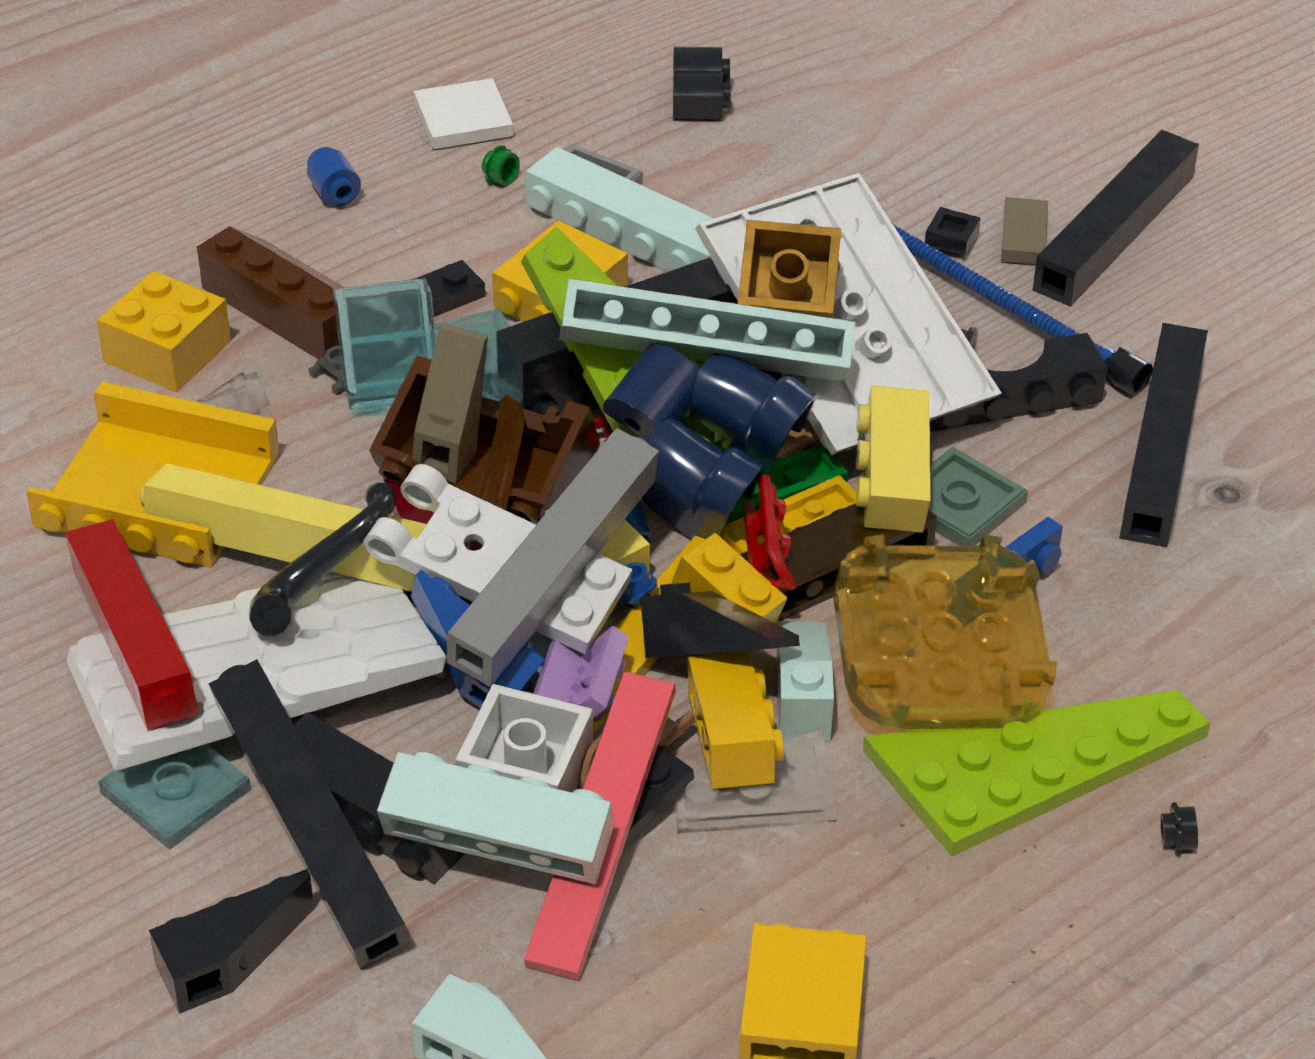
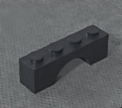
[929,333,1108,432]

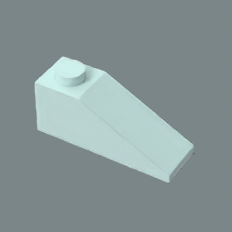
[776,621,834,741]
[412,973,547,1059]

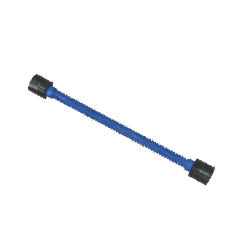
[882,208,1153,396]

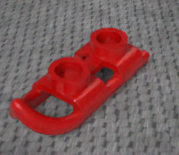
[742,475,796,590]

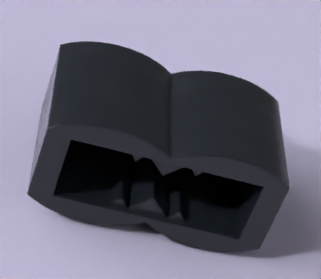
[673,46,731,119]

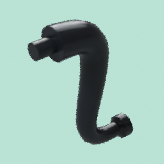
[249,482,396,636]

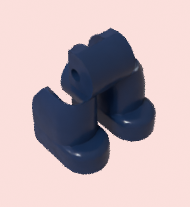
[603,343,818,539]

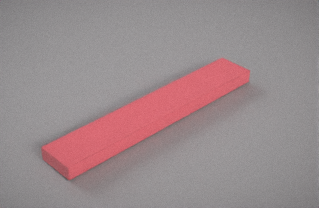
[524,671,676,981]

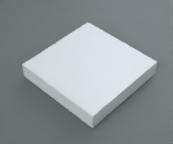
[414,78,514,150]

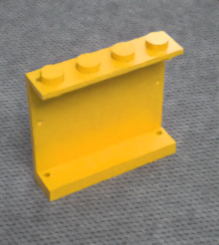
[26,381,280,568]

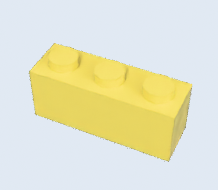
[856,385,931,533]

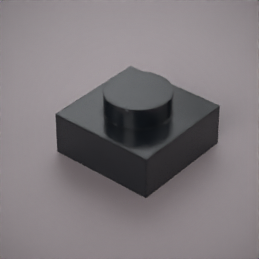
[925,207,981,256]

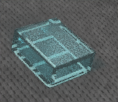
[333,278,436,412]

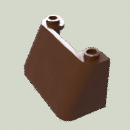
[369,356,600,524]

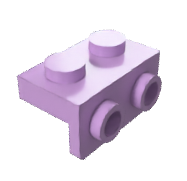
[533,626,629,721]

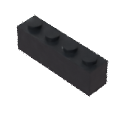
[294,712,466,885]

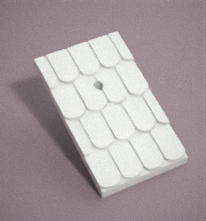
[695,173,1001,455]
[66,572,446,771]

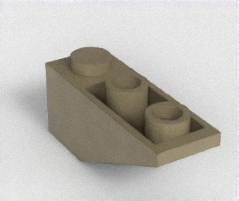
[412,323,488,483]

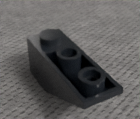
[149,869,314,1014]

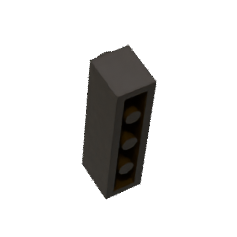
[741,503,937,621]

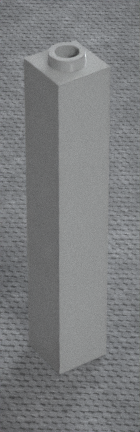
[447,428,659,687]

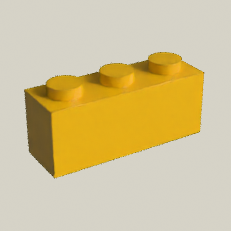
[688,650,784,789]

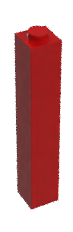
[65,519,199,730]

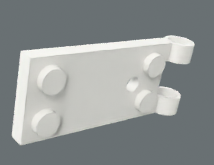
[364,464,632,655]

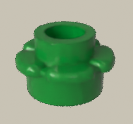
[482,145,520,186]

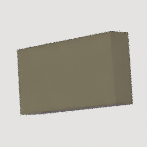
[1001,197,1048,265]

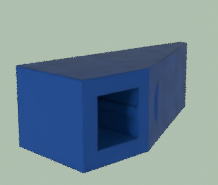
[411,569,545,708]

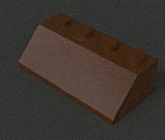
[197,226,390,360]

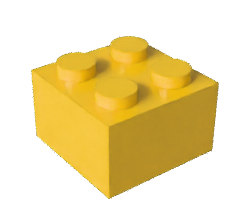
[97,270,231,392]

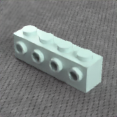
[377,752,614,884]

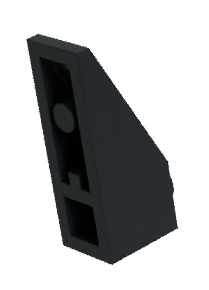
[640,583,800,658]

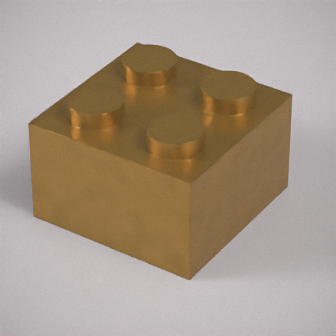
[738,219,842,318]

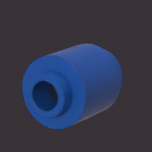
[307,147,361,207]

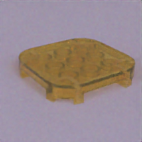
[833,534,1057,729]

